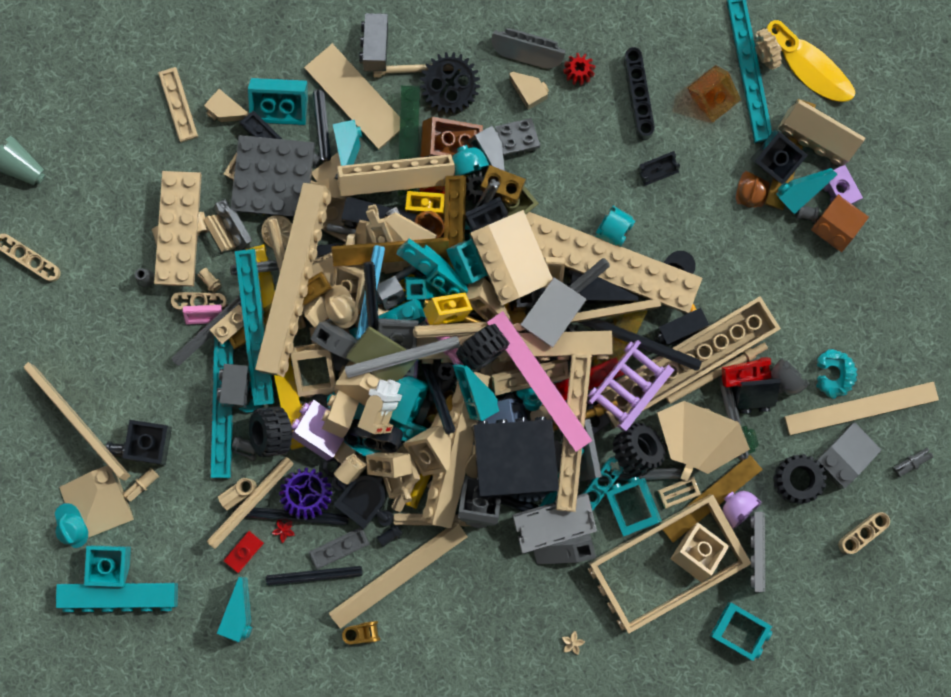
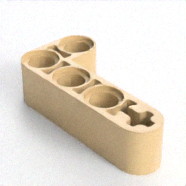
[334,440,367,484]

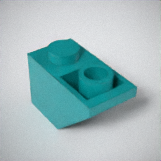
[404,276,444,300]

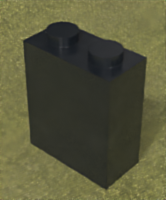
[654,308,709,347]

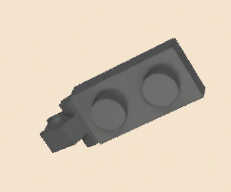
[214,199,252,251]

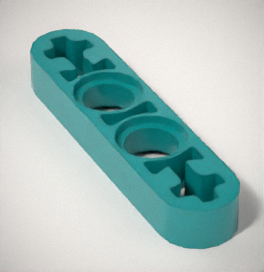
[582,456,623,511]

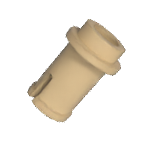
[198,268,221,292]

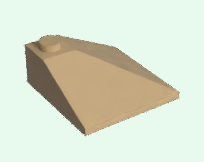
[59,465,134,538]

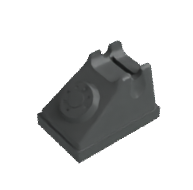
[458,476,501,528]

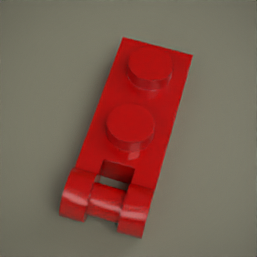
[722,357,772,388]

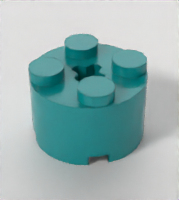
[594,205,635,247]

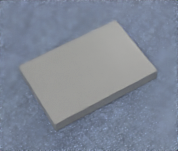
[521,277,586,348]

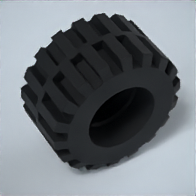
[456,324,510,372]
[249,406,292,457]
[613,423,665,477]
[773,454,827,504]

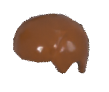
[414,211,445,238]

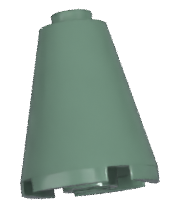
[0,136,46,185]

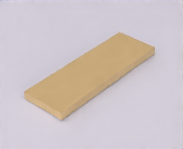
[304,43,407,150]

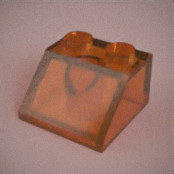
[687,65,741,122]

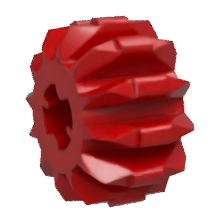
[563,53,595,86]

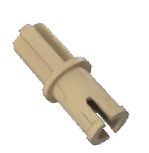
[123,468,159,501]

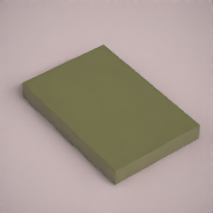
[347,326,417,382]

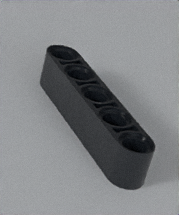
[624,47,655,140]

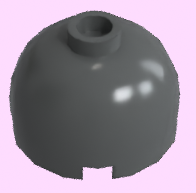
[771,358,810,395]

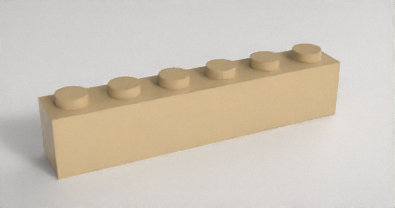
[337,154,455,196]

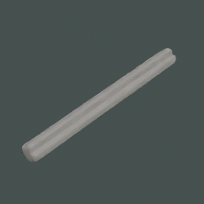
[345,336,460,378]

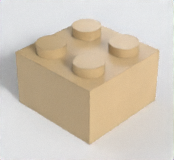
[671,523,729,582]

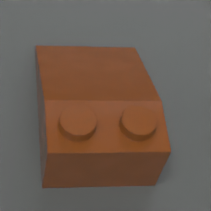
[421,117,483,157]

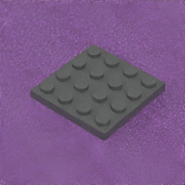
[230,135,315,217]

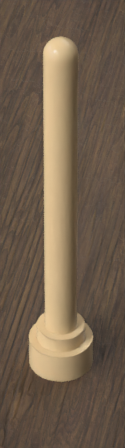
[374,64,460,78]

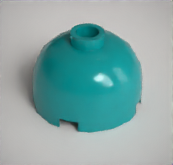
[452,145,489,176]

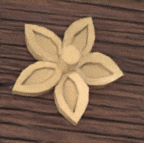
[562,631,585,655]

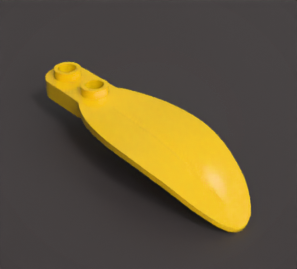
[766,20,855,102]

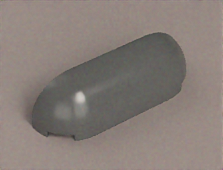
[492,28,565,68]

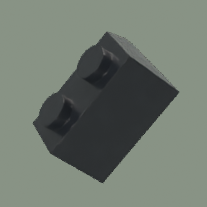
[750,130,808,184]

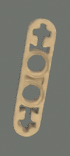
[0,234,61,282]

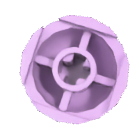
[722,491,762,529]

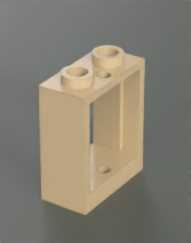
[291,344,336,398]

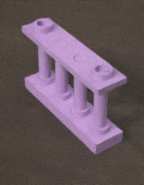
[587,340,674,431]

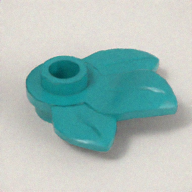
[516,387,543,411]

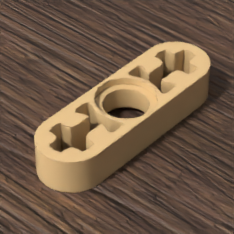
[171,292,227,310]

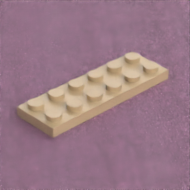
[154,171,202,287]

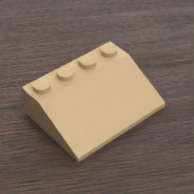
[469,210,553,305]

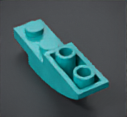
[396,238,468,296]

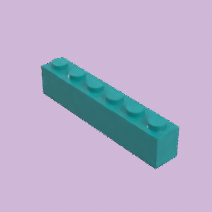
[56,583,178,612]

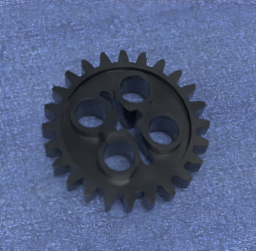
[420,52,480,114]

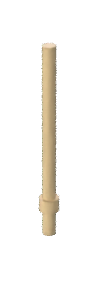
[666,343,768,404]

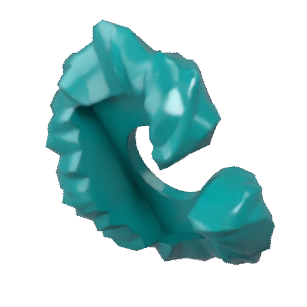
[816,349,857,399]

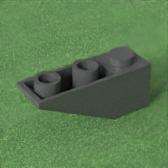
[311,320,358,364]
[534,534,596,564]

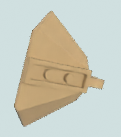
[355,204,436,274]
[657,401,750,481]

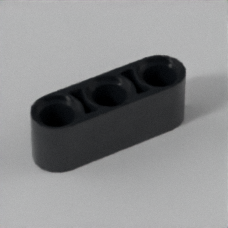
[344,419,404,453]

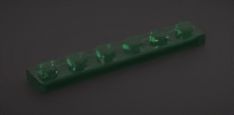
[398,85,420,199]

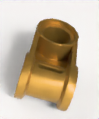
[342,621,381,644]

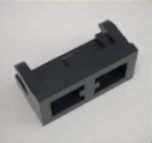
[637,151,680,186]
[465,197,508,232]

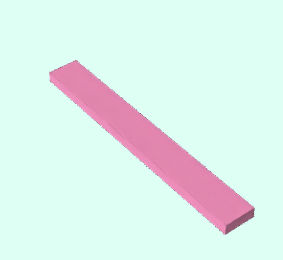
[487,311,593,452]

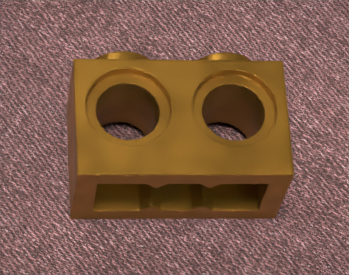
[481,165,525,205]

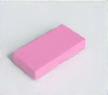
[183,305,223,324]

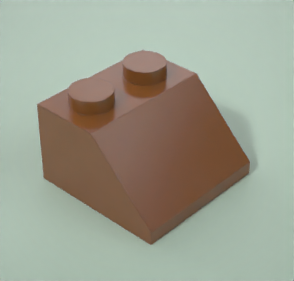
[811,194,869,253]

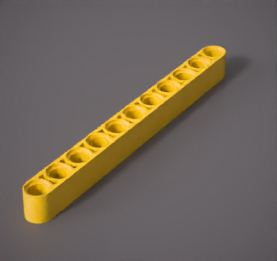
[246,244,305,450]

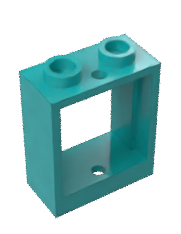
[606,477,662,536]
[710,602,772,661]

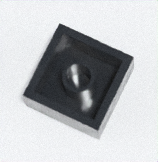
[123,420,172,465]

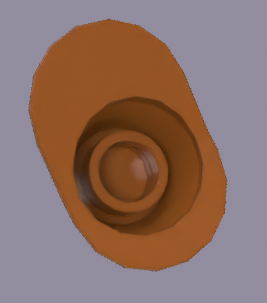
[736,171,770,207]

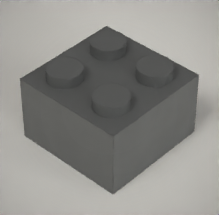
[217,364,250,409]

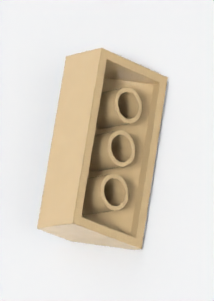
[778,100,865,166]

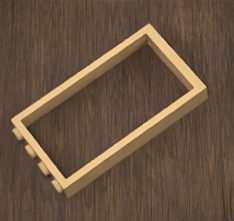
[588,494,751,633]

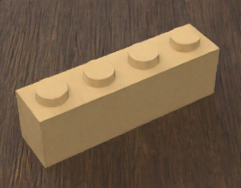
[321,366,359,438]

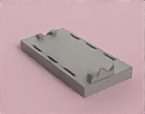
[512,493,597,553]

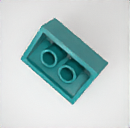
[248,78,308,125]

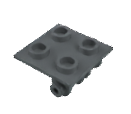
[495,118,540,158]

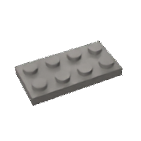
[751,512,765,592]

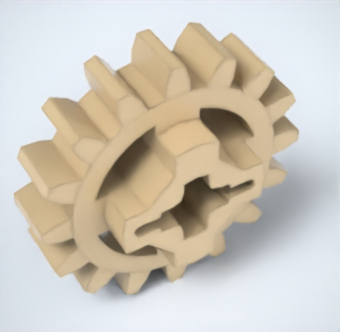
[755,28,782,70]

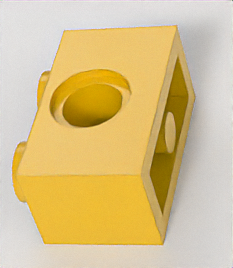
[405,191,445,218]
[423,293,473,325]

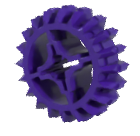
[279,468,332,520]

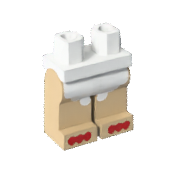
[358,380,402,434]

